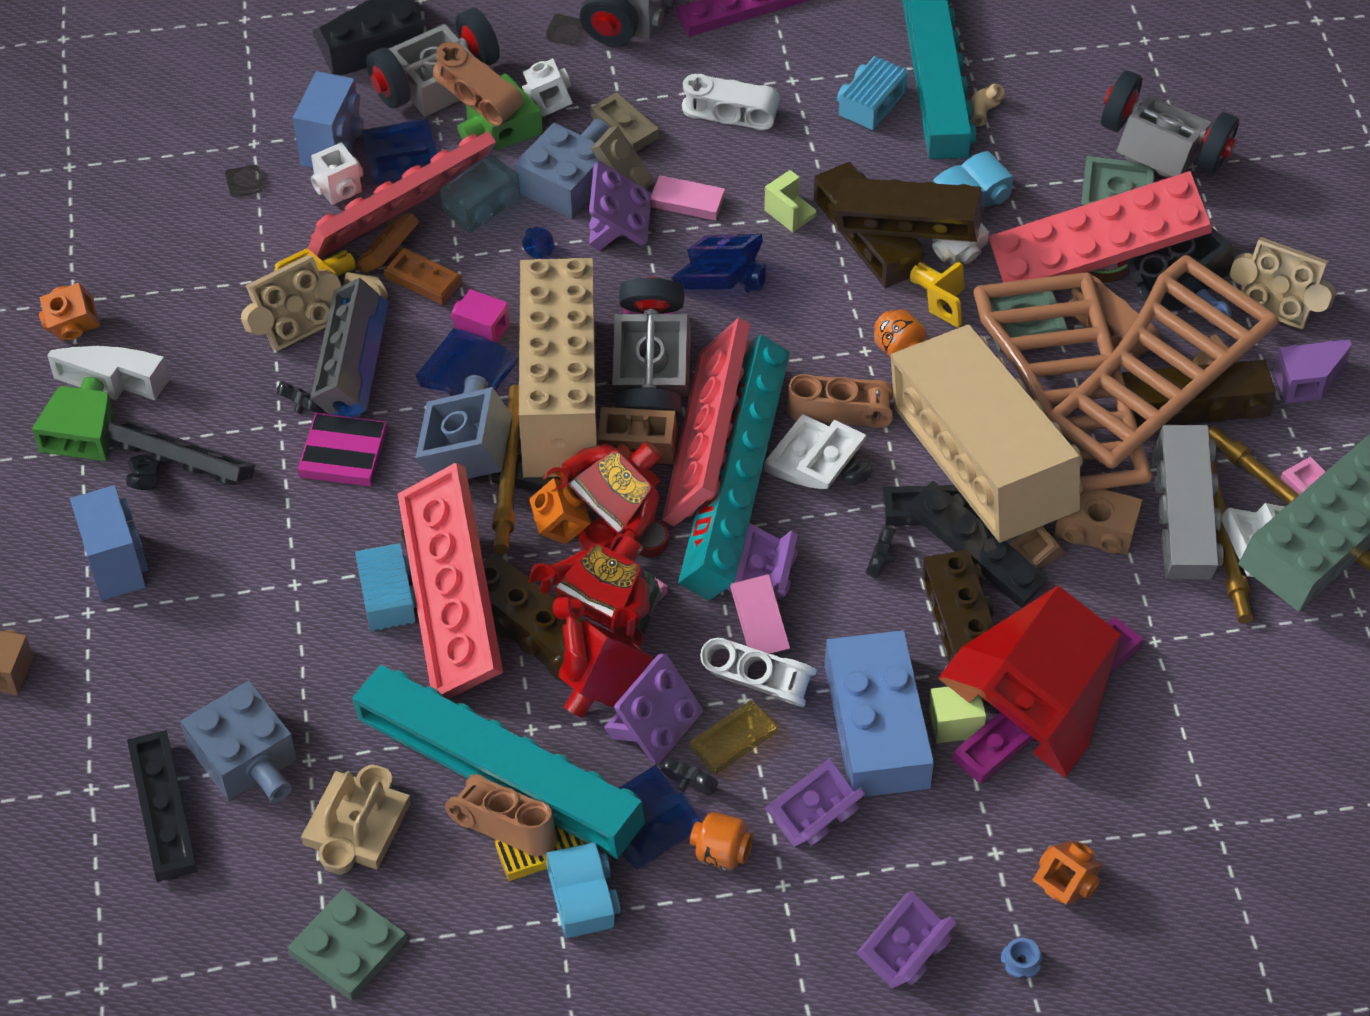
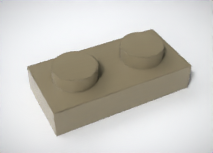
[591,92,659,152]
[591,126,655,190]

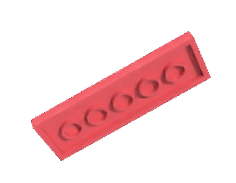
[308,131,496,259]
[988,171,1212,283]
[662,317,750,527]
[398,463,503,699]

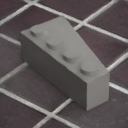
[1151,425,1223,579]

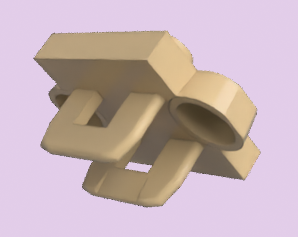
[1230,237,1336,330]
[241,255,342,351]
[301,764,411,875]

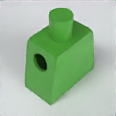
[457,73,543,150]
[32,377,114,461]

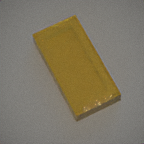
[690,700,777,775]

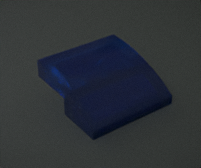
[362,119,437,186]
[671,234,763,290]
[415,328,519,396]
[619,765,702,870]

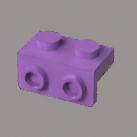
[726,523,798,600]
[765,759,866,847]
[856,891,957,988]

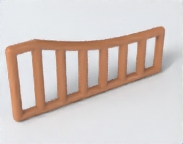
[1047,255,1279,468]
[974,272,1152,491]

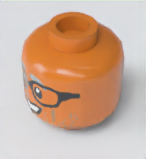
[874,309,927,359]
[690,812,754,870]

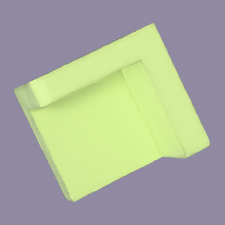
[764,170,816,233]
[928,687,986,743]

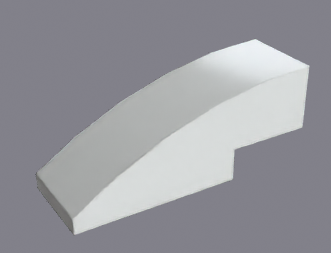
[47,346,169,400]

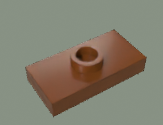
[355,213,419,274]
[384,248,462,305]

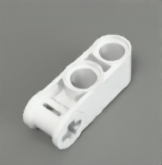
[682,74,780,130]
[700,638,817,707]

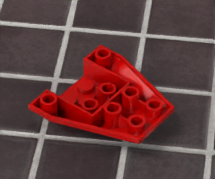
[938,585,1121,778]

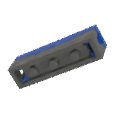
[310,278,389,417]

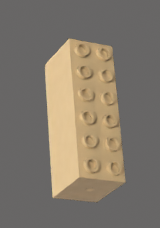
[519,258,597,478]
[891,324,1083,543]

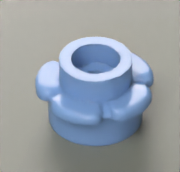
[1001,938,1043,978]

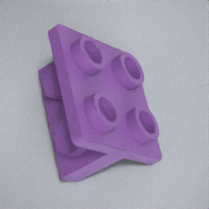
[589,161,651,251]
[604,654,703,764]

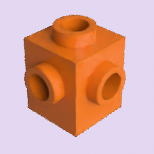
[39,282,100,341]
[529,478,591,544]
[1032,841,1104,904]

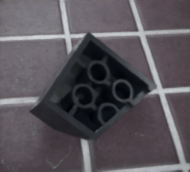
[313,0,424,76]
[1125,227,1234,311]

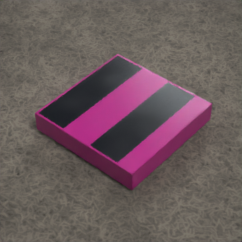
[297,413,388,487]

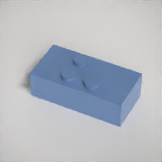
[825,630,934,797]

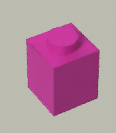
[451,289,510,350]

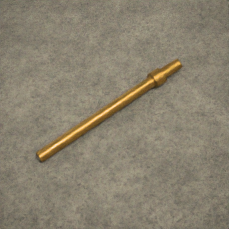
[492,385,520,554]
[1208,425,1370,572]
[1211,462,1253,624]

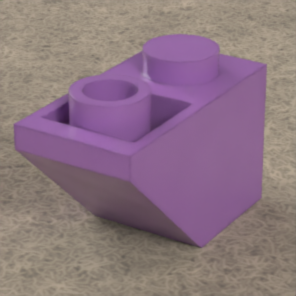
[1273,339,1352,404]

